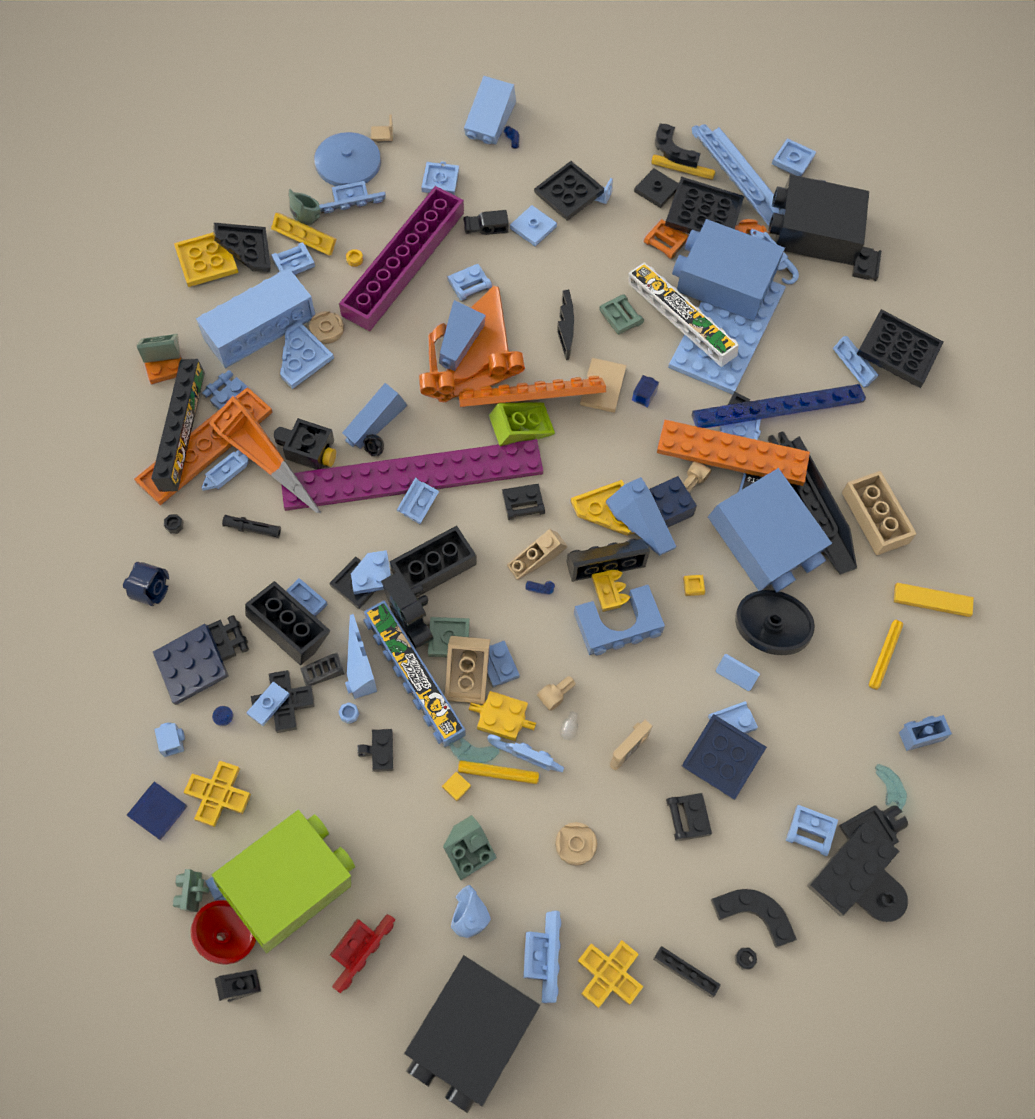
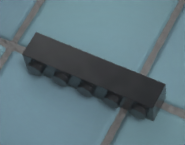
[653,946,721,998]

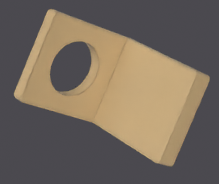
[371,114,393,141]

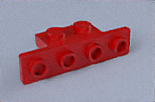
[330,914,396,993]

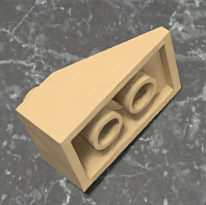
[445,636,490,704]

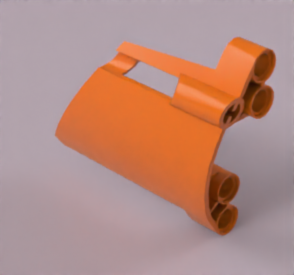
[419,286,525,402]

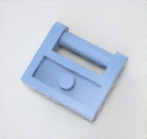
[271,242,315,275]
[448,264,492,301]
[786,805,838,856]

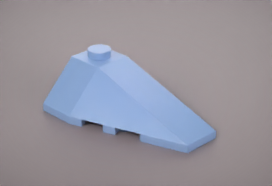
[345,614,377,699]

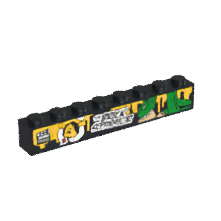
[151,359,205,492]

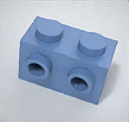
[899,715,952,751]

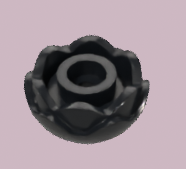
[363,434,384,457]

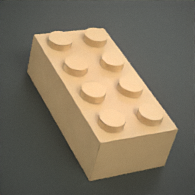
[842,471,917,556]

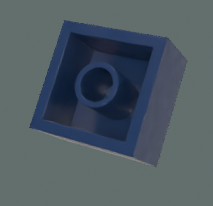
[649,476,697,528]

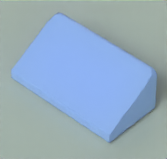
[716,654,760,691]

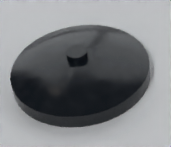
[735,590,815,655]

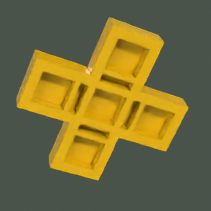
[183,761,251,827]
[577,940,643,1009]

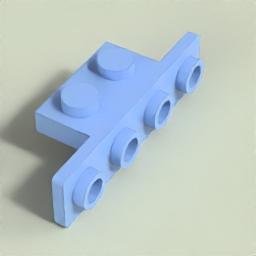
[319,181,386,213]
[523,911,561,1004]

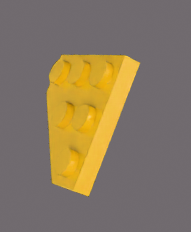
[570,480,635,536]

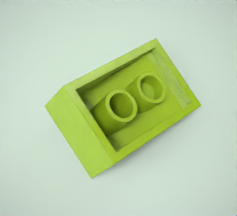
[489,402,555,446]

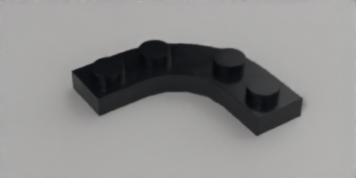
[655,123,701,168]
[711,889,797,948]

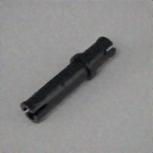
[222,514,281,538]

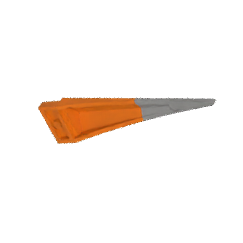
[209,396,321,514]

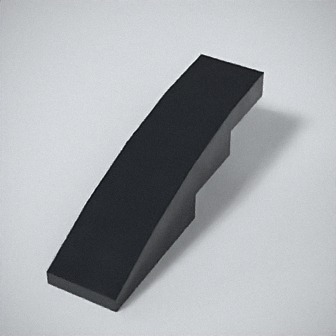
[557,289,574,360]

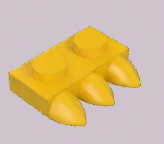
[592,570,630,612]

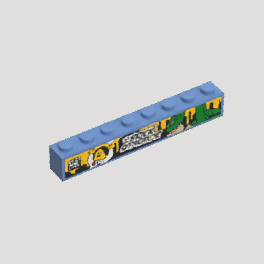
[363,600,466,748]

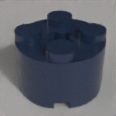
[123,562,169,606]

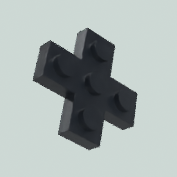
[251,670,315,733]

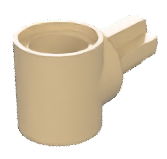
[683,461,712,492]
[537,676,576,711]

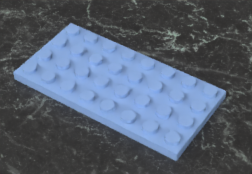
[668,281,786,395]

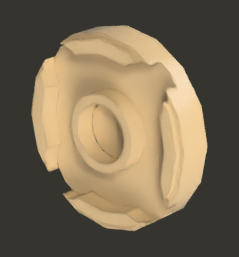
[308,311,344,344]
[555,822,597,866]

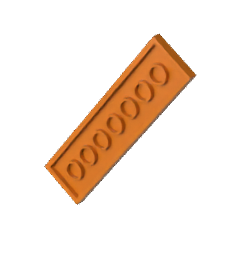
[459,375,606,407]
[134,387,273,505]
[657,420,810,486]

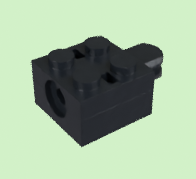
[273,418,334,470]

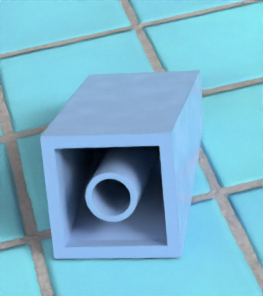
[464,76,516,145]

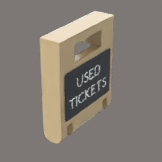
[610,720,653,770]

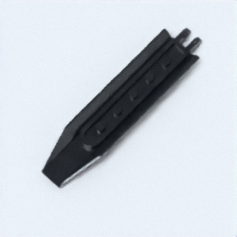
[768,431,857,575]

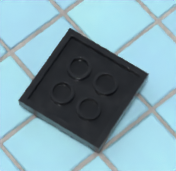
[534,161,604,221]

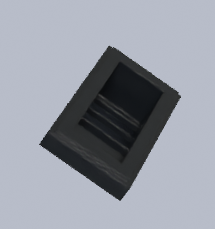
[300,653,344,686]

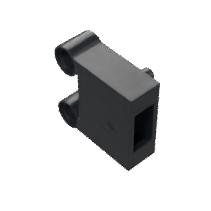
[381,572,434,649]

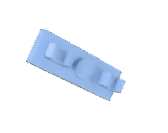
[833,336,879,388]

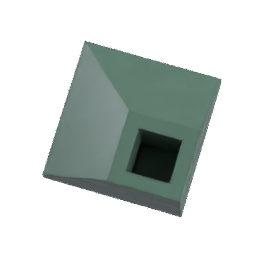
[443,815,497,880]

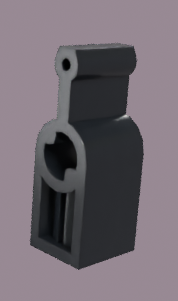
[463,210,509,235]

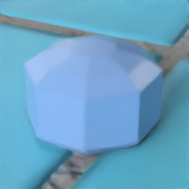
[339,702,359,724]

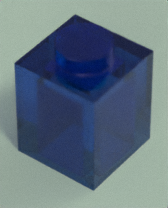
[632,375,659,408]

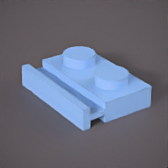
[396,478,439,524]
[708,701,758,734]

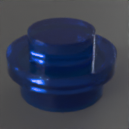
[212,706,233,726]

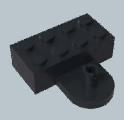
[807,821,908,922]

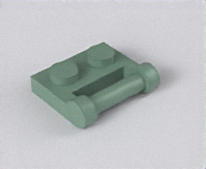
[599,294,644,335]

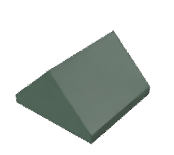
[137,333,180,363]

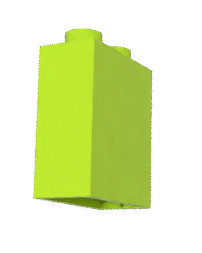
[211,809,355,954]

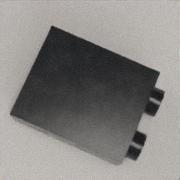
[768,174,870,266]
[404,955,540,1113]

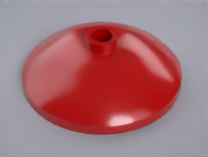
[191,900,256,965]

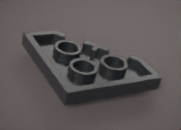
[213,222,271,272]

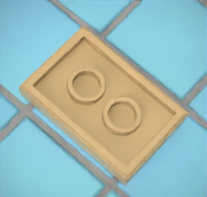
[580,358,627,413]

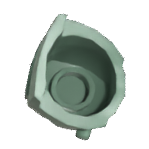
[289,189,321,225]

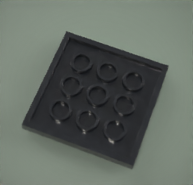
[664,176,744,234]
[856,309,944,388]

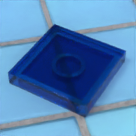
[127,781,187,840]

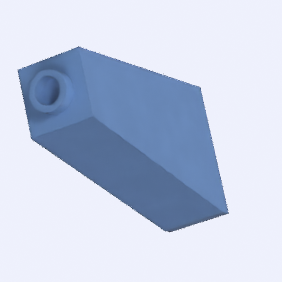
[439,300,486,371]
[342,383,408,449]

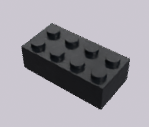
[389,525,477,598]

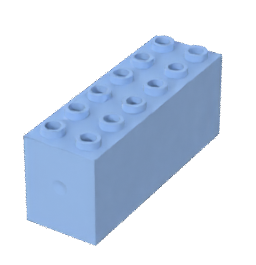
[196,268,315,368]

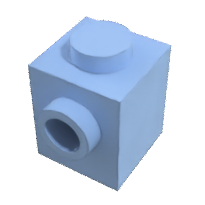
[154,722,185,757]

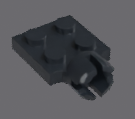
[839,805,908,845]

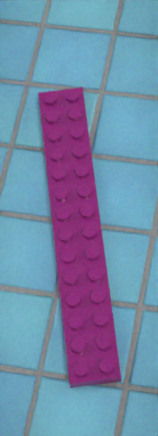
[281,439,543,511]

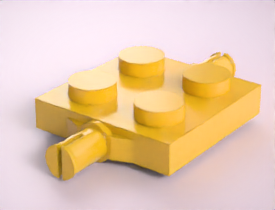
[469,691,536,741]

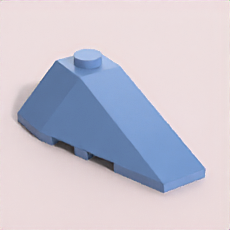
[606,477,676,556]

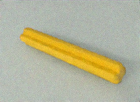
[651,154,715,180]
[869,620,903,690]
[458,760,539,784]

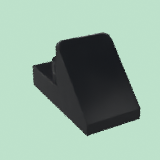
[215,969,261,1002]

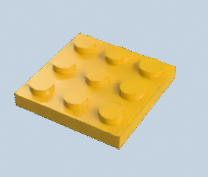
[174,232,239,287]

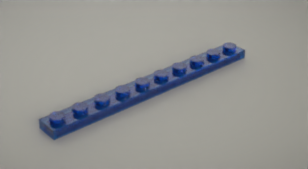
[691,384,866,428]

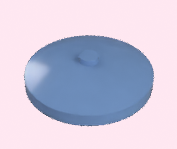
[314,132,381,186]

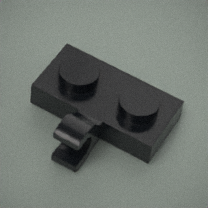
[357,729,393,772]

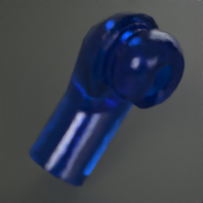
[504,126,520,149]
[525,581,555,595]

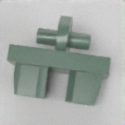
[173,869,210,913]

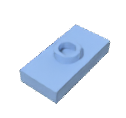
[246,682,290,726]

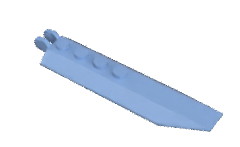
[692,124,779,226]

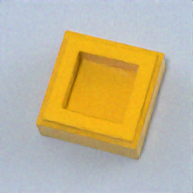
[683,575,705,596]
[442,772,471,801]

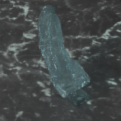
[449,738,500,763]
[875,764,907,810]

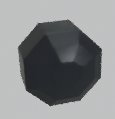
[164,514,184,534]
[735,948,757,970]

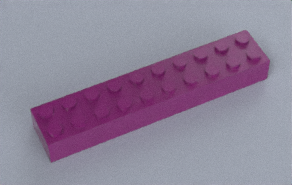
[339,186,464,331]

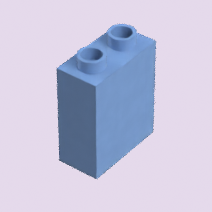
[672,219,785,321]
[708,468,832,592]

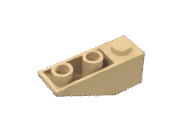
[507,529,568,580]

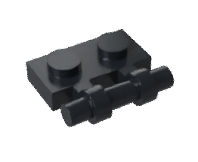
[208,615,249,661]

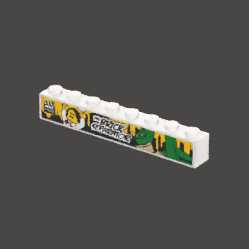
[628,262,739,367]

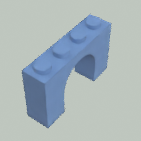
[574,585,665,655]

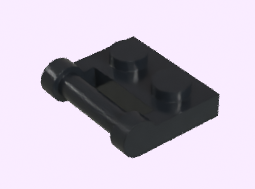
[502,483,545,520]
[666,793,712,841]

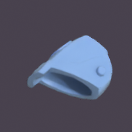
[451,885,491,938]

